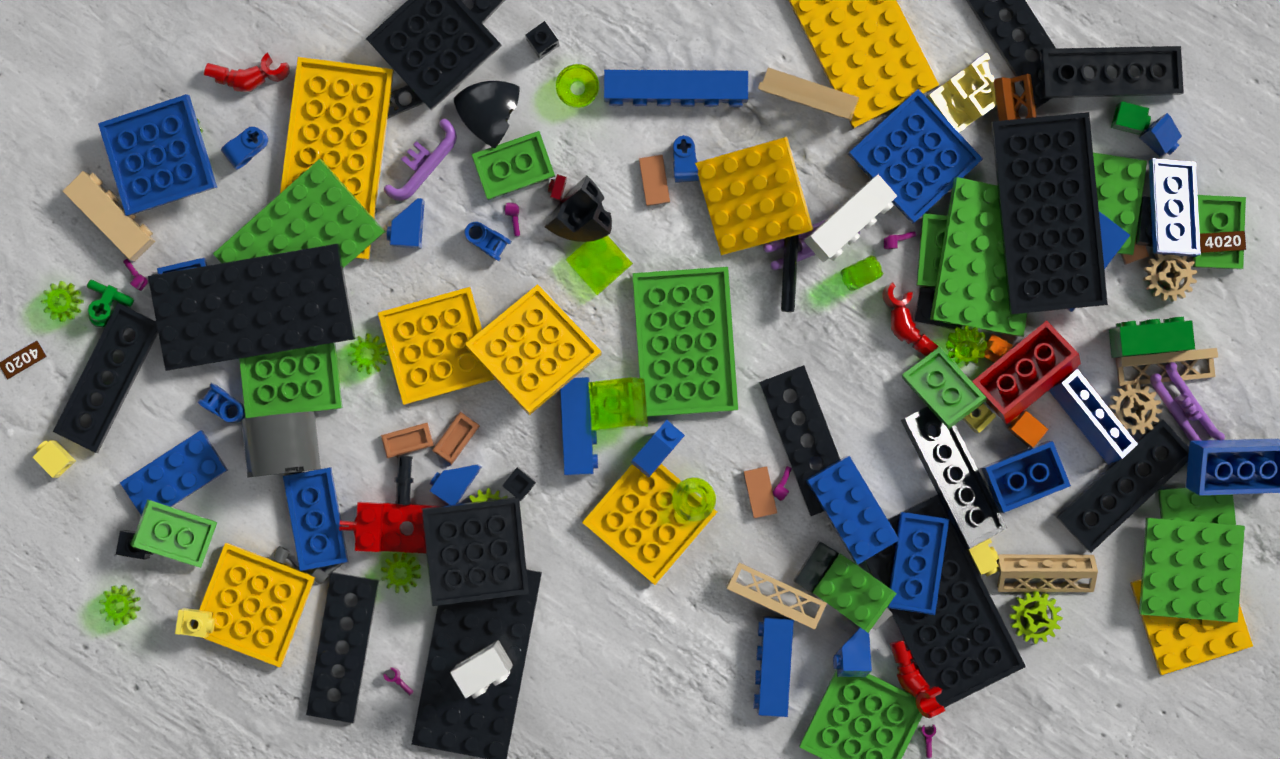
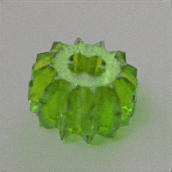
[840,256,883,291]
[41,281,84,322]
[946,325,987,366]
[348,333,389,375]
[381,552,422,593]
[99,585,141,626]

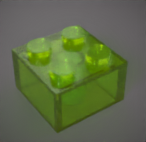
[588,377,648,431]

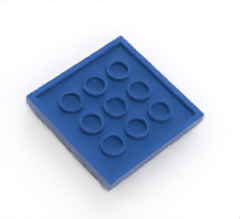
[848,89,983,224]
[98,94,217,216]

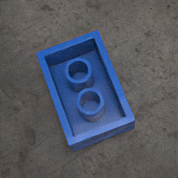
[981,441,1071,513]

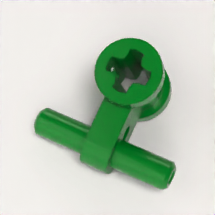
[87,279,134,328]

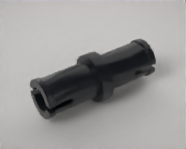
[394,456,414,505]

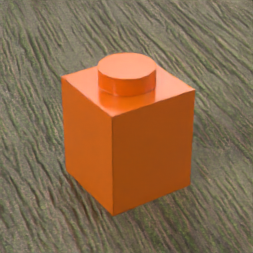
[1007,411,1049,448]

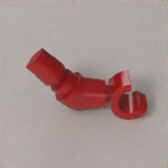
[204,52,290,92]
[883,282,939,356]
[889,640,946,719]

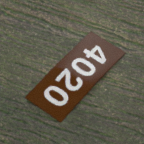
[1200,231,1246,253]
[0,341,47,380]

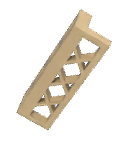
[758,67,859,120]
[1116,348,1218,387]
[997,554,1098,592]
[726,562,827,630]

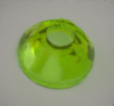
[556,64,599,108]
[672,477,716,521]

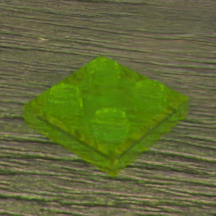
[566,235,633,296]

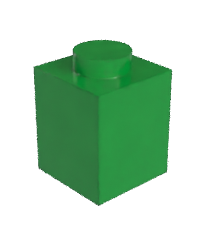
[1111,101,1151,135]

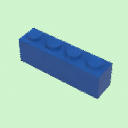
[1049,369,1138,464]
[560,377,598,475]
[753,616,794,717]

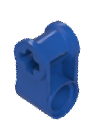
[221,126,268,170]
[673,135,699,183]
[465,222,512,261]
[198,382,245,423]

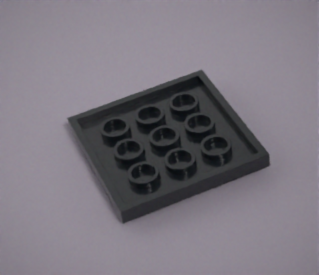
[366,0,502,111]
[421,497,529,606]

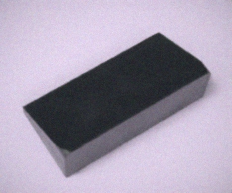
[793,540,839,594]

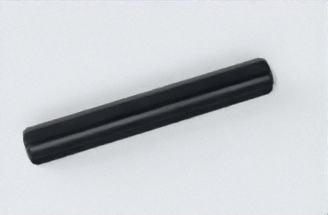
[781,235,799,313]

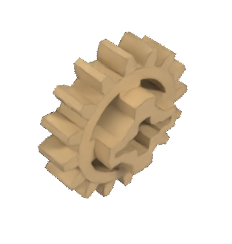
[1143,254,1197,302]
[1108,383,1162,435]

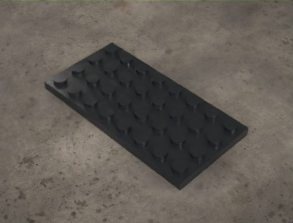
[991,112,1108,315]
[148,244,356,371]
[865,494,1026,708]
[411,569,542,759]

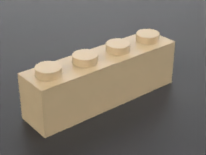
[63,171,156,261]

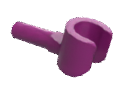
[505,203,520,236]
[884,231,917,249]
[123,259,148,291]
[773,466,792,501]
[384,667,414,696]
[920,724,936,758]

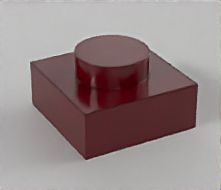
[548,174,567,202]

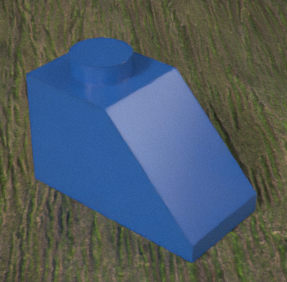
[1139,113,1182,157]
[387,198,425,249]
[631,420,685,478]
[429,464,482,505]
[833,628,872,677]

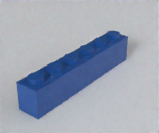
[604,70,748,107]

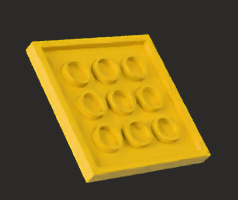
[695,137,813,255]
[465,284,602,415]
[378,287,495,405]
[582,464,717,585]
[193,543,315,668]
[1130,579,1253,675]

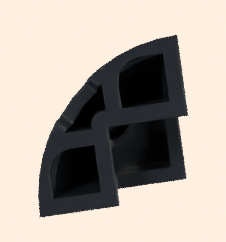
[453,81,520,148]
[544,175,612,242]

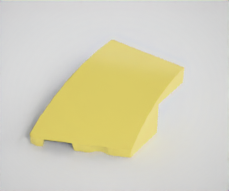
[926,53,997,132]

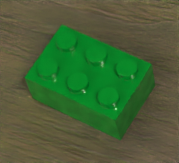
[1109,316,1195,358]

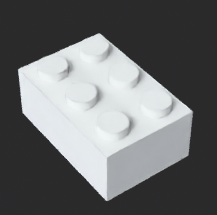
[450,640,513,699]

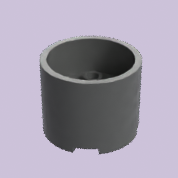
[241,411,321,478]

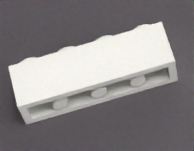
[804,174,897,262]

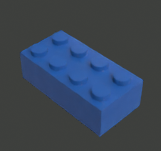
[1186,438,1280,495]
[806,456,900,565]

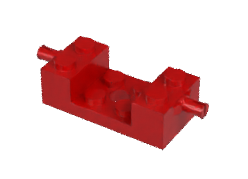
[339,502,439,554]

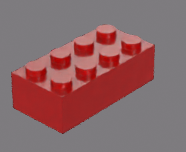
[972,320,1081,425]

